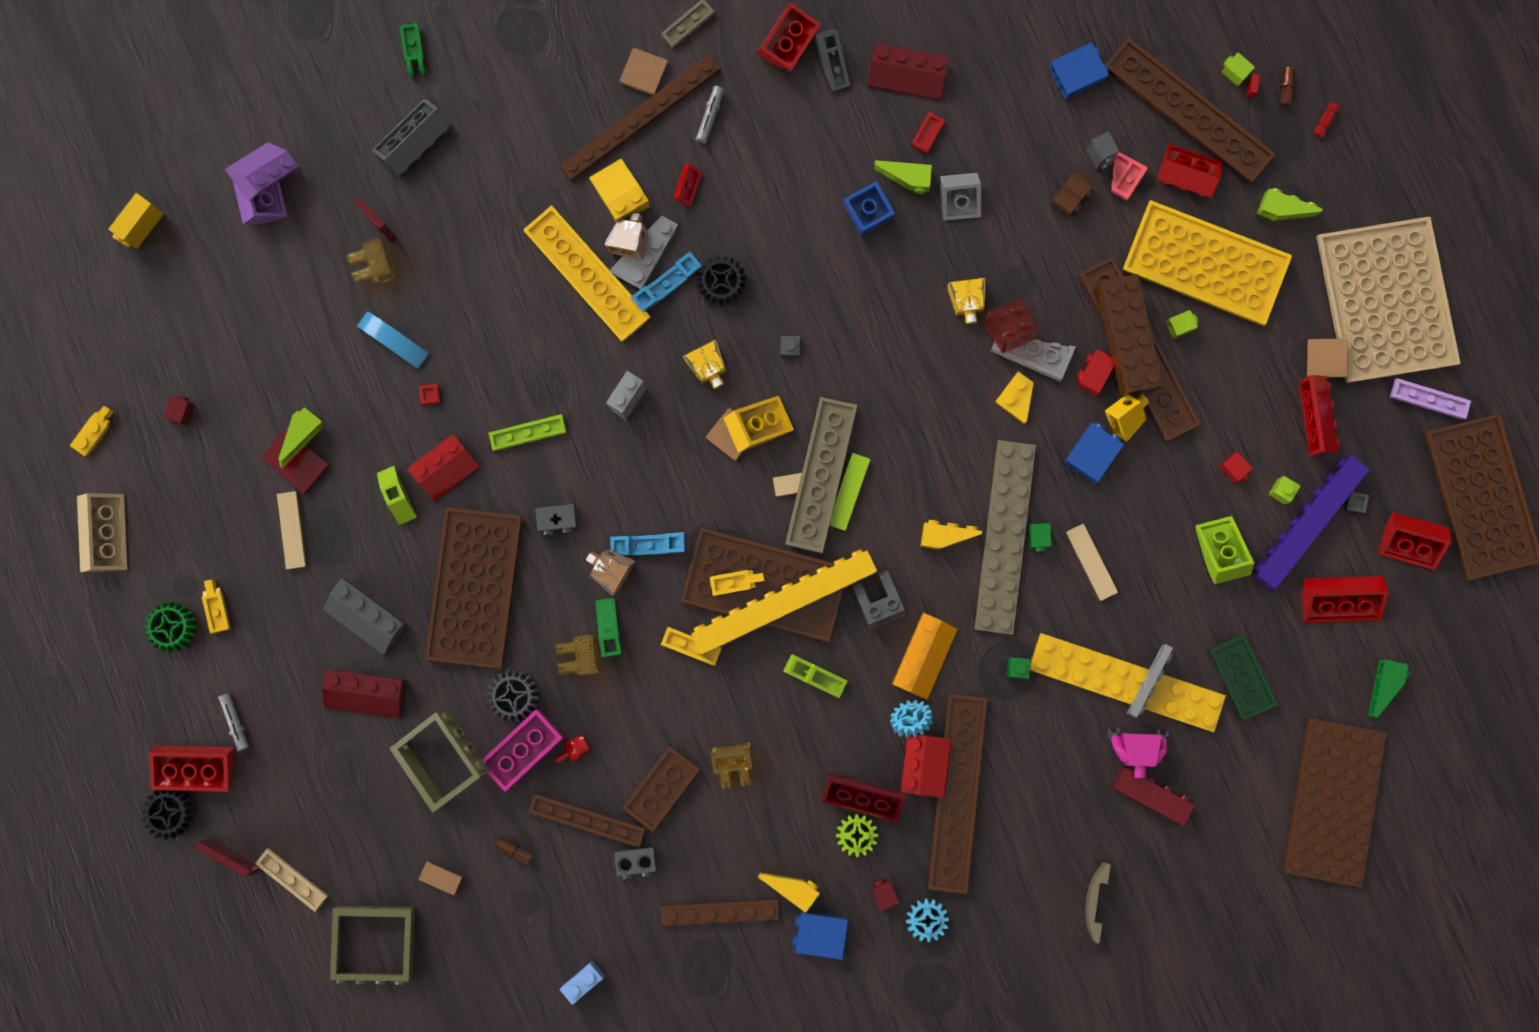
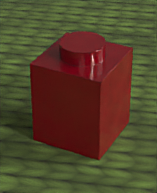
[163,395,194,426]
[871,878,899,911]

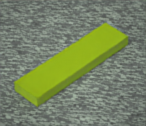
[488,414,567,452]
[829,453,870,531]

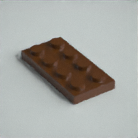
[622,746,700,832]

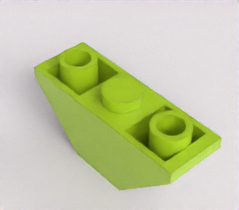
[377,466,417,525]

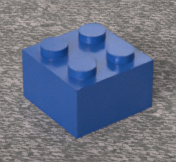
[843,181,895,237]

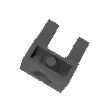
[851,570,906,630]

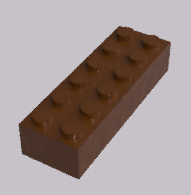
[1096,274,1164,397]

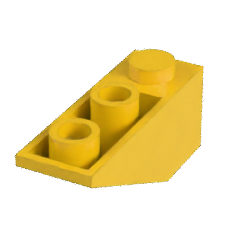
[920,520,982,550]

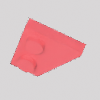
[1111,152,1148,201]

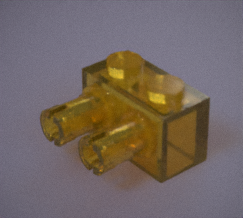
[346,238,395,284]
[555,634,600,676]
[711,743,753,789]

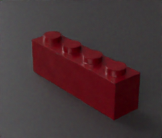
[1111,766,1195,826]

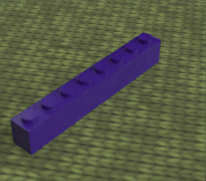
[1252,455,1370,590]

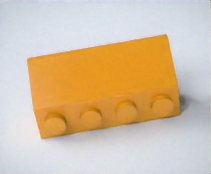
[892,613,958,700]

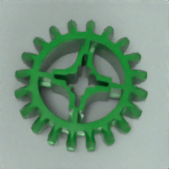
[143,601,198,653]

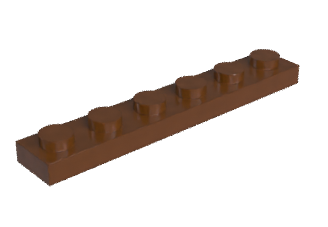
[528,794,646,847]
[661,899,779,926]

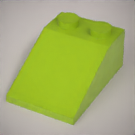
[1195,516,1254,585]

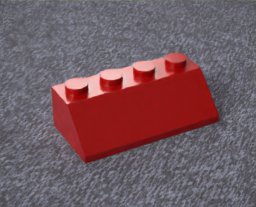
[1299,375,1340,457]
[1302,576,1389,623]
[149,745,235,792]

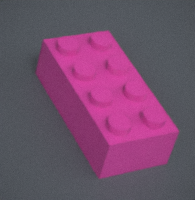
[482,709,565,792]

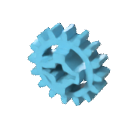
[890,700,933,738]
[906,898,949,942]

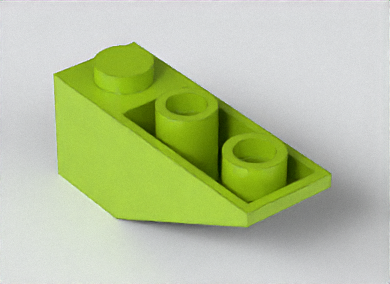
[1257,188,1323,221]

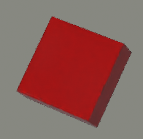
[1246,74,1260,99]
[419,384,441,406]

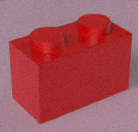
[1076,349,1115,396]

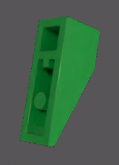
[1368,659,1409,717]

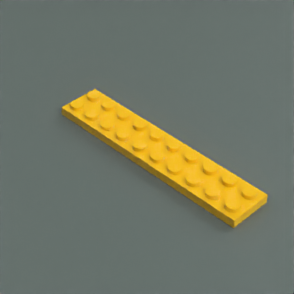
[1030,633,1226,732]

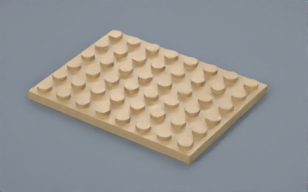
[1316,216,1461,384]

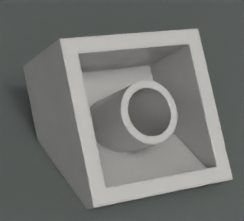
[940,173,981,221]

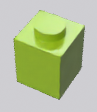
[1222,53,1255,86]
[1165,310,1198,339]
[1268,476,1300,504]

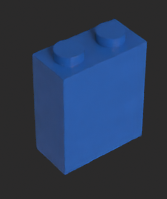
[1049,43,1109,100]
[1063,423,1124,484]
[792,911,848,960]

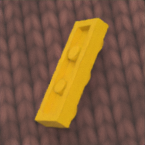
[661,627,722,666]

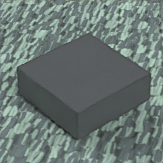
[1345,491,1369,514]

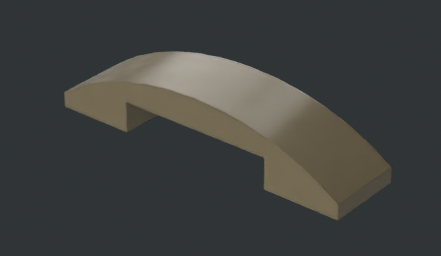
[1085,862,1111,943]

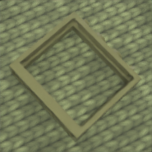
[389,707,490,813]
[330,906,415,985]

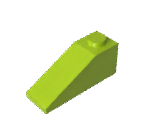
[874,160,932,194]
[279,407,322,468]

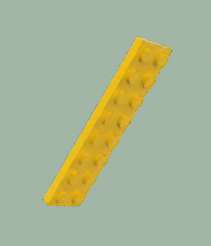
[523,205,651,343]

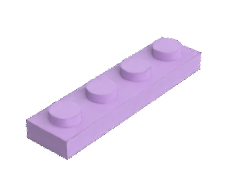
[1389,378,1471,420]

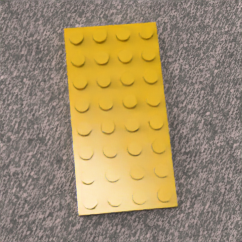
[1122,200,1292,326]

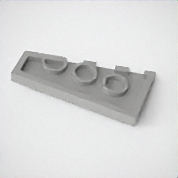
[610,216,678,290]
[991,332,1075,382]

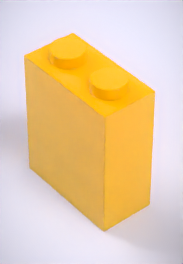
[108,193,164,249]

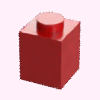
[1218,452,1253,483]

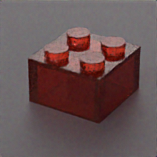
[984,298,1040,353]

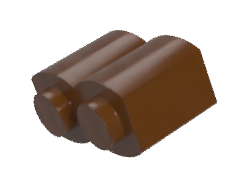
[1051,171,1094,216]

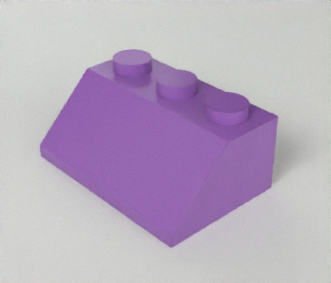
[225,142,298,201]
[233,181,287,224]

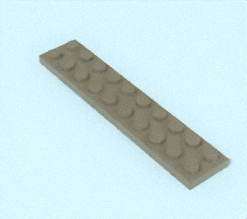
[974,440,1036,635]

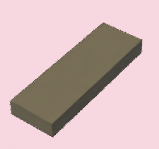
[661,0,715,49]

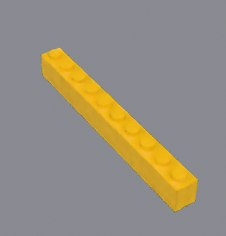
[691,549,877,655]

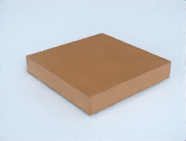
[620,47,668,96]
[1307,339,1348,378]
[705,408,742,461]

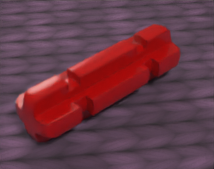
[1314,102,1339,138]

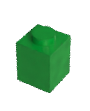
[1028,523,1051,552]
[1007,657,1031,679]

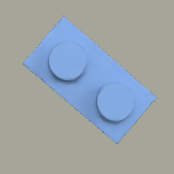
[560,960,605,1005]

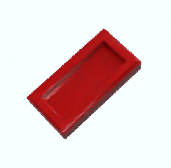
[911,112,946,154]

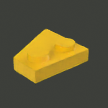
[995,371,1034,424]

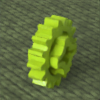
[836,814,878,857]

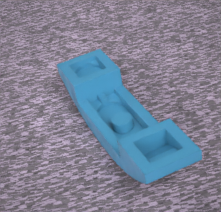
[631,252,702,312]
[357,311,429,369]
[610,532,685,556]

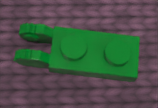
[399,23,426,77]

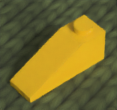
[758,872,820,913]

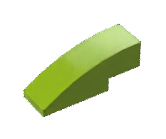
[783,654,847,698]

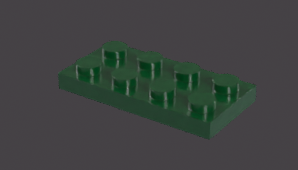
[1208,634,1278,721]

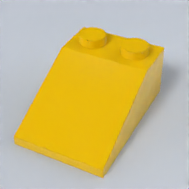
[589,159,650,223]
[723,396,794,453]

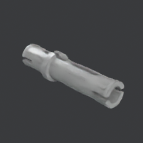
[695,86,725,143]
[218,693,249,752]

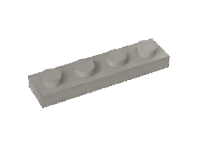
[1127,644,1173,717]

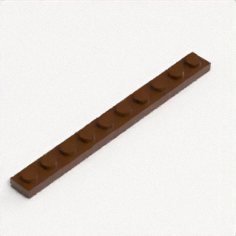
[560,54,720,181]

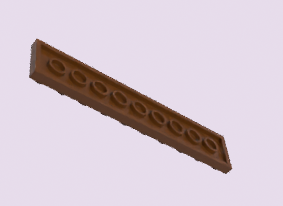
[1106,37,1275,184]
[1078,257,1201,442]
[928,694,987,894]

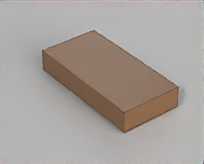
[418,861,463,895]

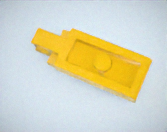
[70,406,114,457]
[710,570,765,596]
[202,579,231,634]

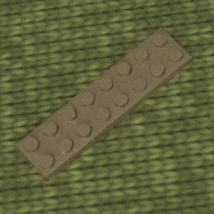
[785,397,857,554]

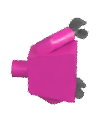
[1107,727,1169,778]

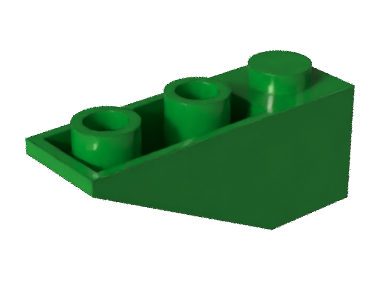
[595,598,623,658]

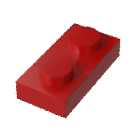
[673,164,703,206]

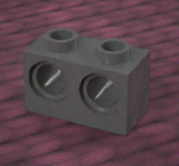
[614,846,657,879]

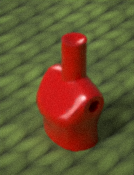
[554,734,592,764]

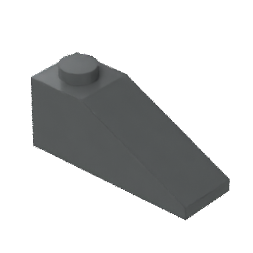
[813,29,850,91]

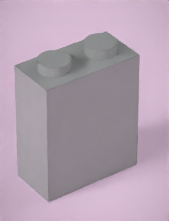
[606,371,647,420]

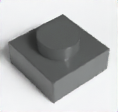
[780,336,800,356]

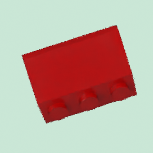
[756,2,821,71]
[1157,144,1222,198]
[408,434,480,501]
[1379,512,1451,570]
[901,734,952,798]

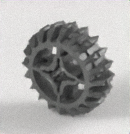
[486,670,539,722]

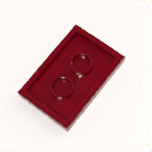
[354,197,397,243]
[260,429,330,494]
[196,839,261,877]

